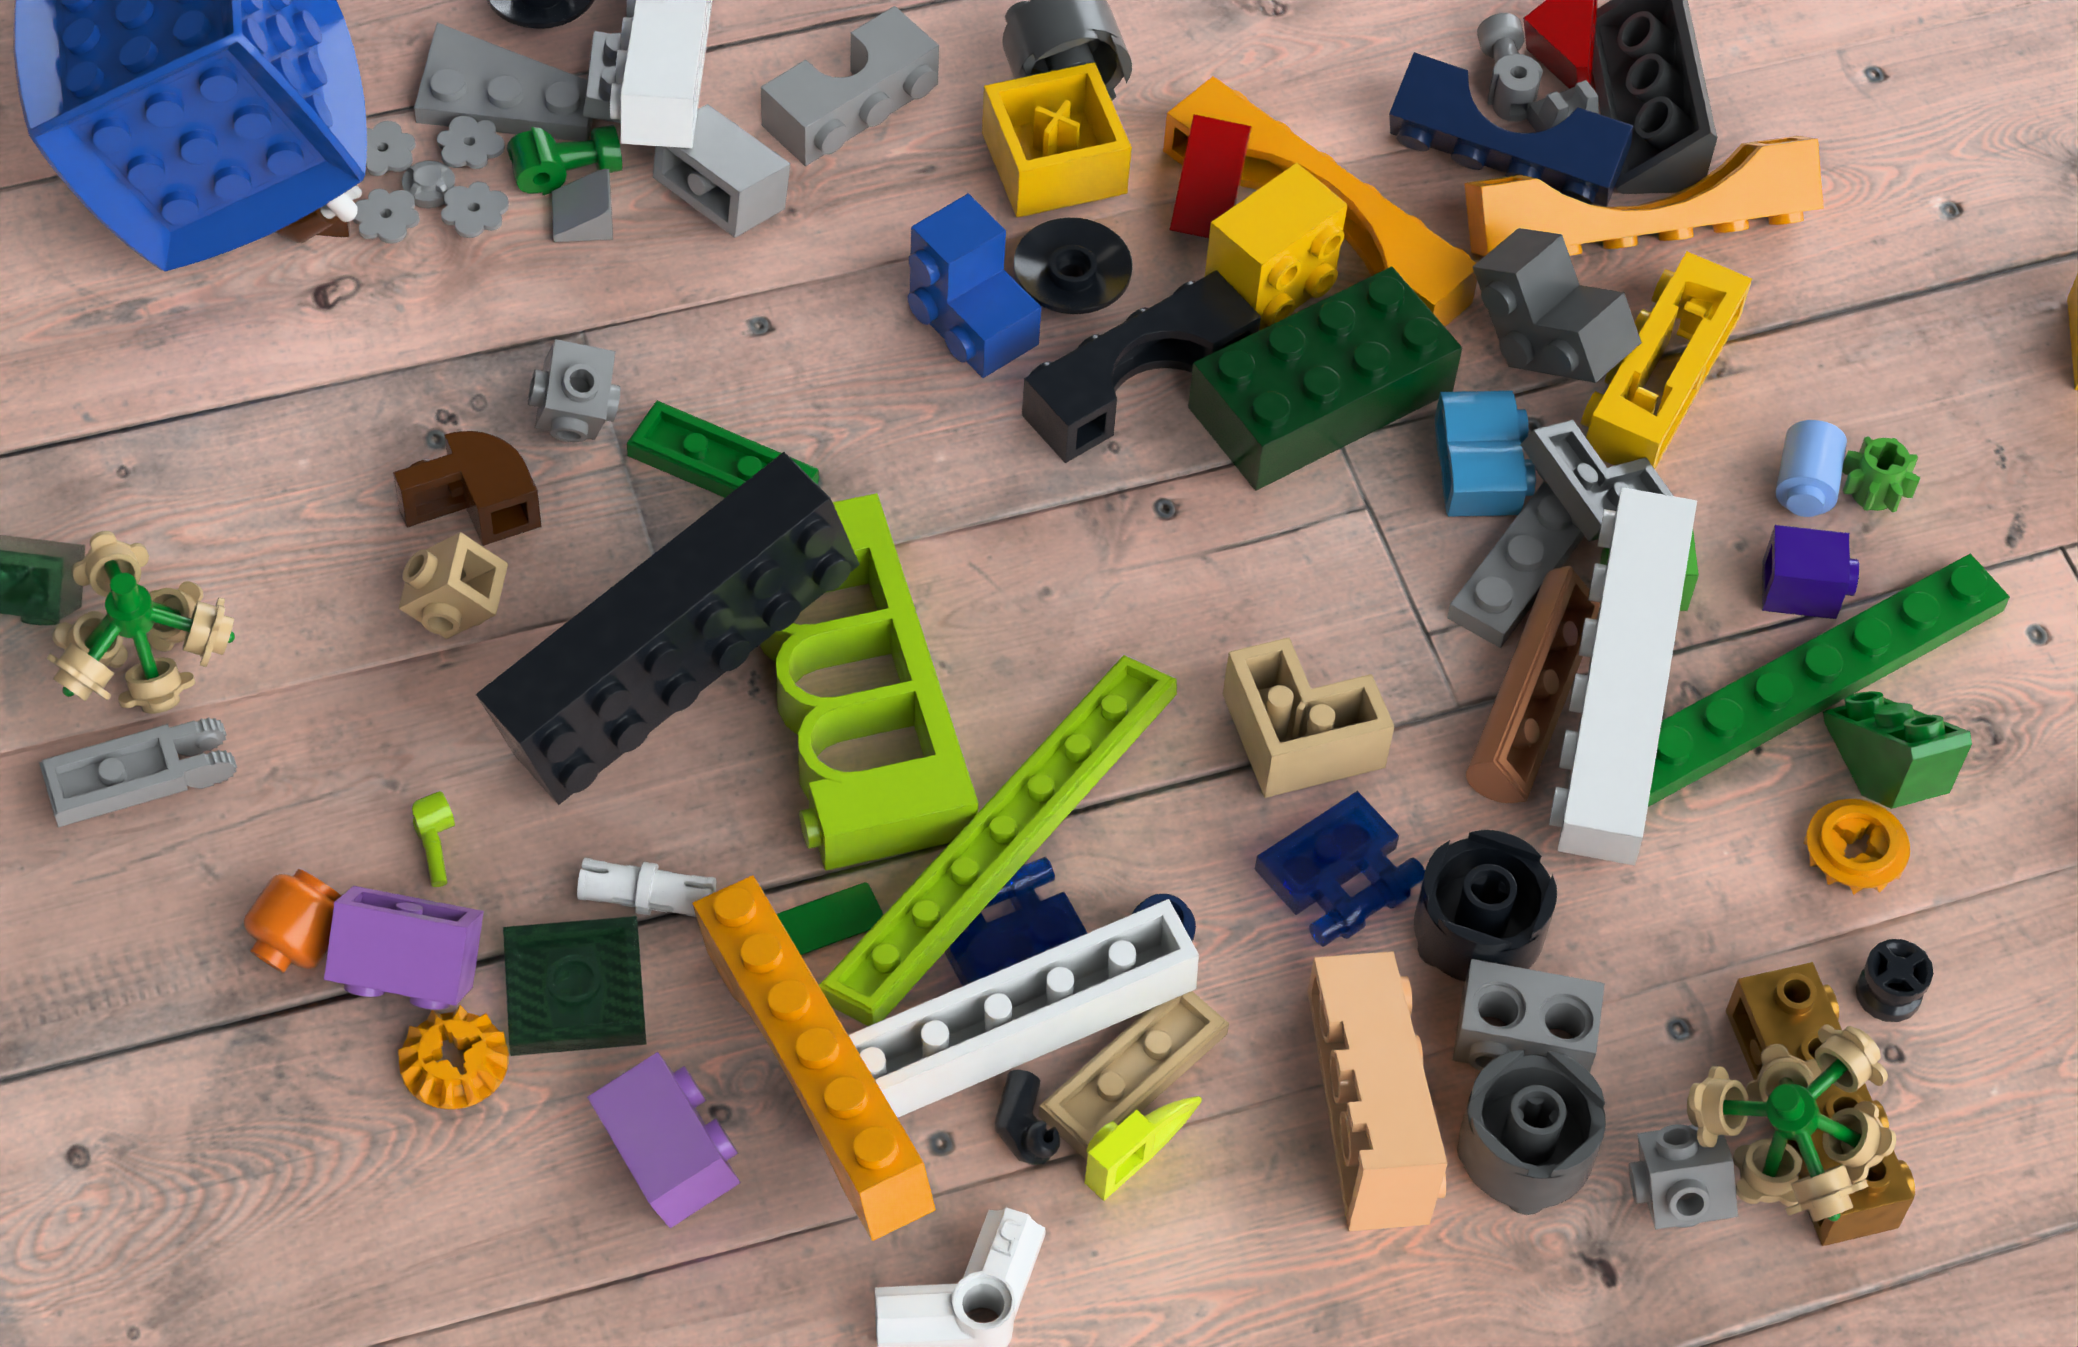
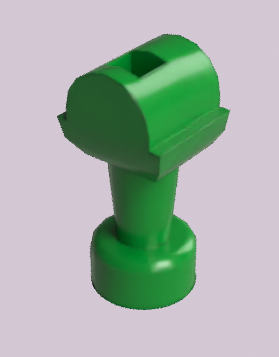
[507,125,623,195]

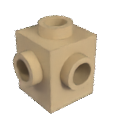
[399,532,508,639]

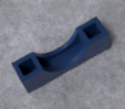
[1389,52,1633,207]

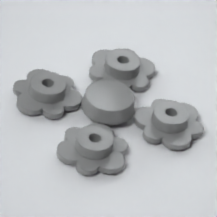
[353,116,509,244]

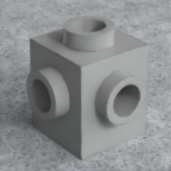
[528,339,621,442]
[1628,1124,1738,1230]

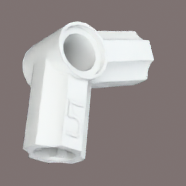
[875,1207,1046,1347]

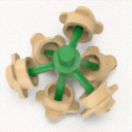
[46,531,235,714]
[1687,1024,1896,1222]

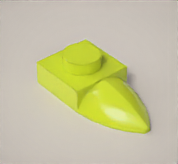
[1084,1096,1202,1201]

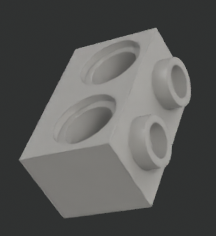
[1452,959,1605,1073]

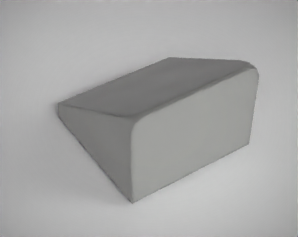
[552,169,613,242]

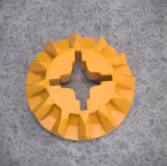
[1803,799,1910,895]
[398,1005,509,1109]

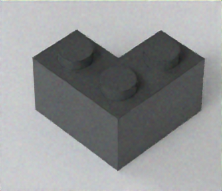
[1472,228,1642,383]

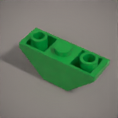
[1823,691,1972,809]

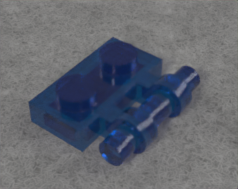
[1255,791,1425,947]
[944,857,1087,986]

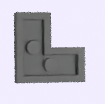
[1520,420,1674,542]

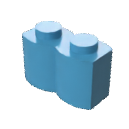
[1435,391,1536,517]

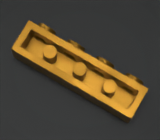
[1725,962,1915,1246]

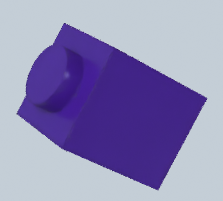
[1762,525,1859,619]

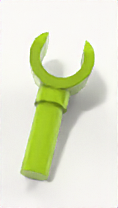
[412,791,455,887]

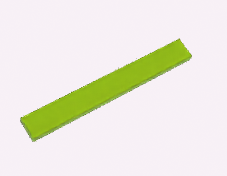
[819,655,1177,1026]

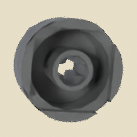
[1002,0,1132,100]
[1457,1050,1606,1215]

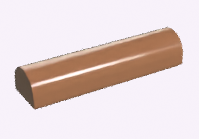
[1466,566,1600,803]

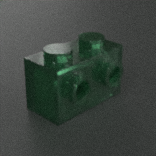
[0,535,85,625]

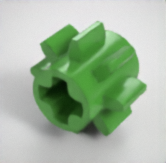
[1842,436,1920,512]

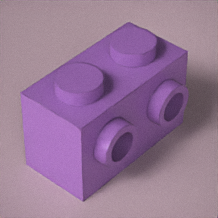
[324,886,484,1010]
[587,1052,741,1228]

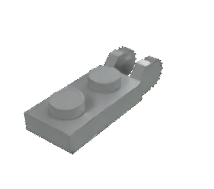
[39,717,237,828]

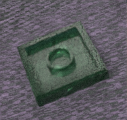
[503,916,647,1056]

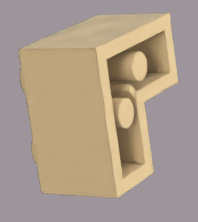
[1223,637,1394,798]

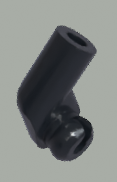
[995,1070,1060,1165]

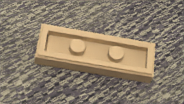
[1038,991,1229,1160]

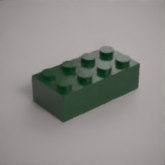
[1188,266,1462,491]

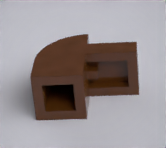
[393,431,542,546]

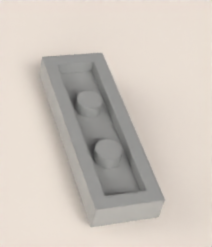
[1447,482,1584,648]

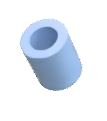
[1776,420,1847,517]

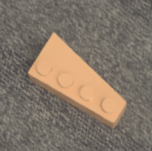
[1307,951,1447,1232]

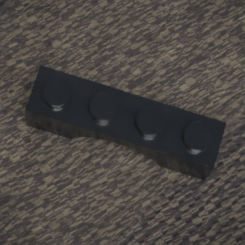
[1022,270,1261,463]

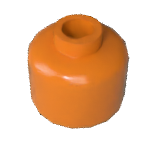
[244,869,341,973]

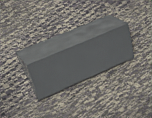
[1592,0,1718,194]

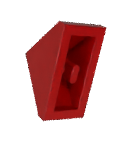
[1523,0,1598,89]

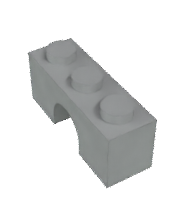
[761,6,939,167]

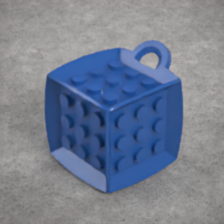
[13,0,367,272]

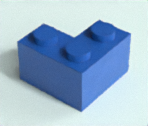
[908,193,1042,378]

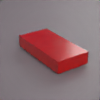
[1169,114,1252,238]

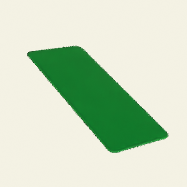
[777,882,884,955]

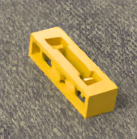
[1580,251,1752,469]

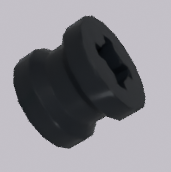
[1856,939,1934,1022]

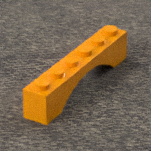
[1163,76,1477,327]
[1464,136,1824,256]
[692,875,936,1241]

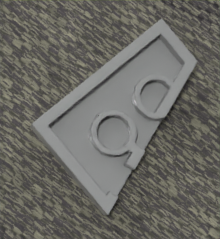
[414,22,593,141]

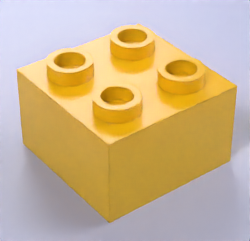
[982,62,1132,218]
[1204,162,1347,331]

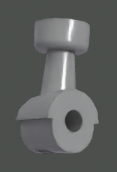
[1477,13,1543,122]

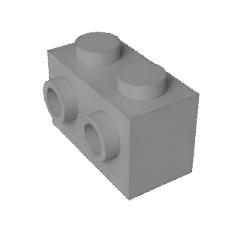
[653,104,790,238]

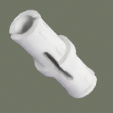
[577,858,716,917]

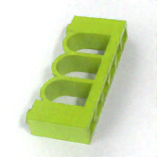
[760,493,978,871]

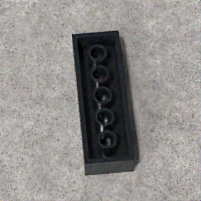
[476,452,860,805]

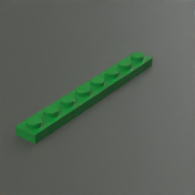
[1648,553,2010,807]

